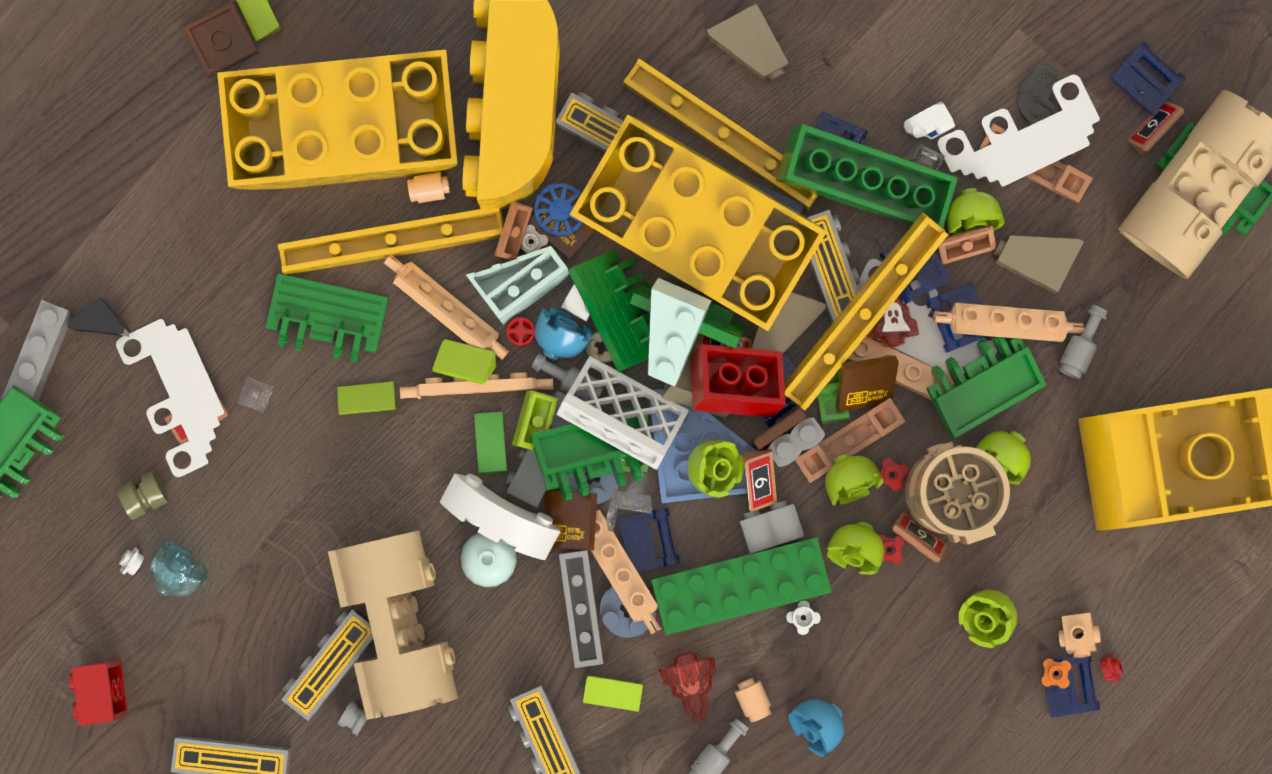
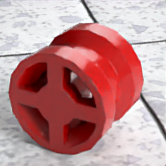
[507,317,535,347]

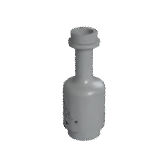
[1059,305,1108,380]
[531,353,605,402]
[689,718,749,774]

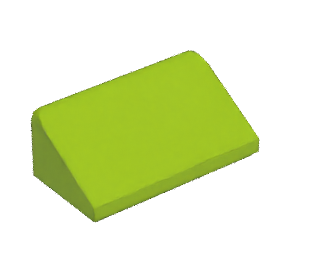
[236,0,282,42]
[432,339,496,385]
[337,381,397,415]
[512,390,558,451]
[583,674,643,712]

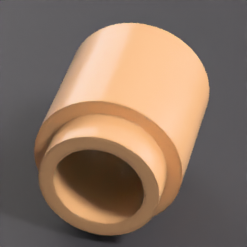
[407,171,450,204]
[734,678,771,722]

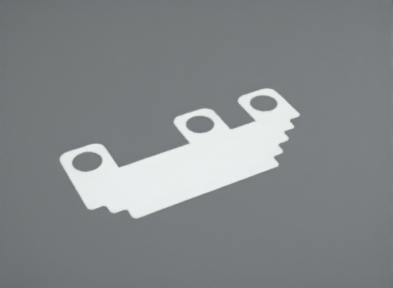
[938,75,1100,187]
[857,259,997,375]
[116,319,224,477]

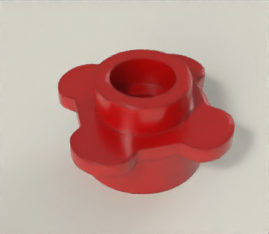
[880,458,908,491]
[879,535,904,564]
[1100,653,1123,683]

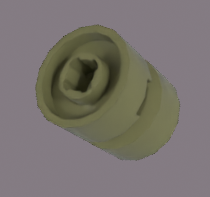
[116,470,169,520]

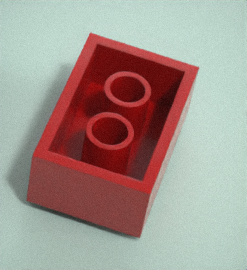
[690,344,786,417]
[69,659,128,726]

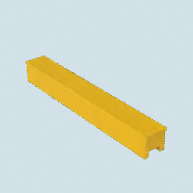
[622,59,819,210]
[278,208,504,275]
[784,213,948,410]

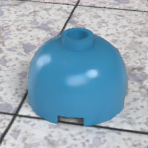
[535,307,593,360]
[788,698,844,757]

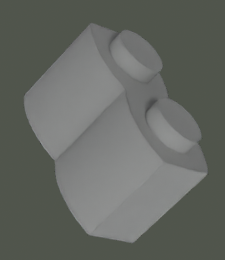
[766,418,825,467]
[739,500,804,554]

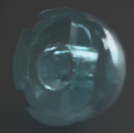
[150,542,208,597]

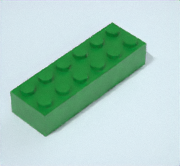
[776,124,958,228]
[651,537,832,635]

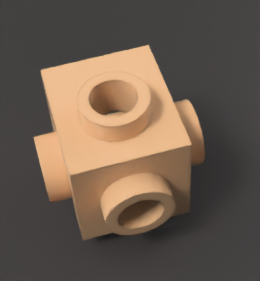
[1058,613,1101,658]

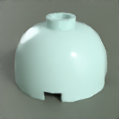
[460,533,517,587]

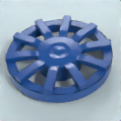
[534,183,583,236]

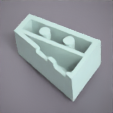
[466,246,570,325]
[648,278,711,386]

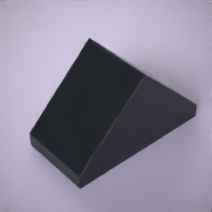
[67,297,130,337]

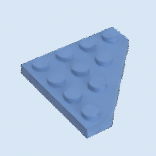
[649,389,756,503]

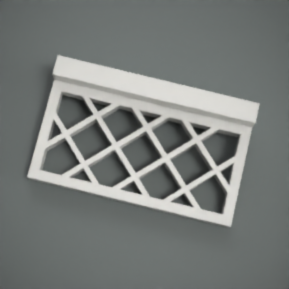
[556,356,689,470]

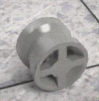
[338,700,367,736]

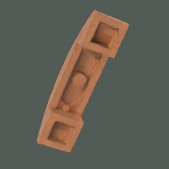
[979,123,1093,203]
[795,398,906,483]

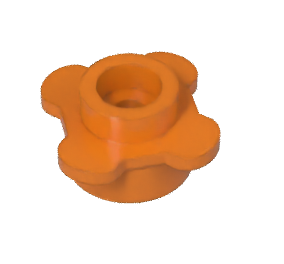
[1041,659,1071,689]

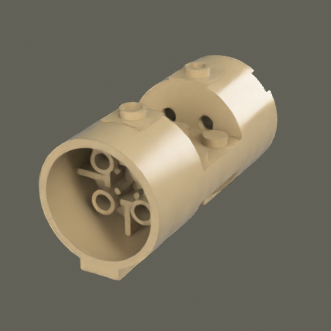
[1118,90,1272,279]
[904,442,1010,545]
[328,530,458,720]

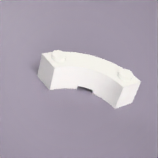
[440,474,560,560]

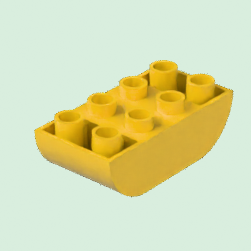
[463,0,560,210]
[217,50,457,190]
[570,115,827,331]
[1078,388,1272,531]

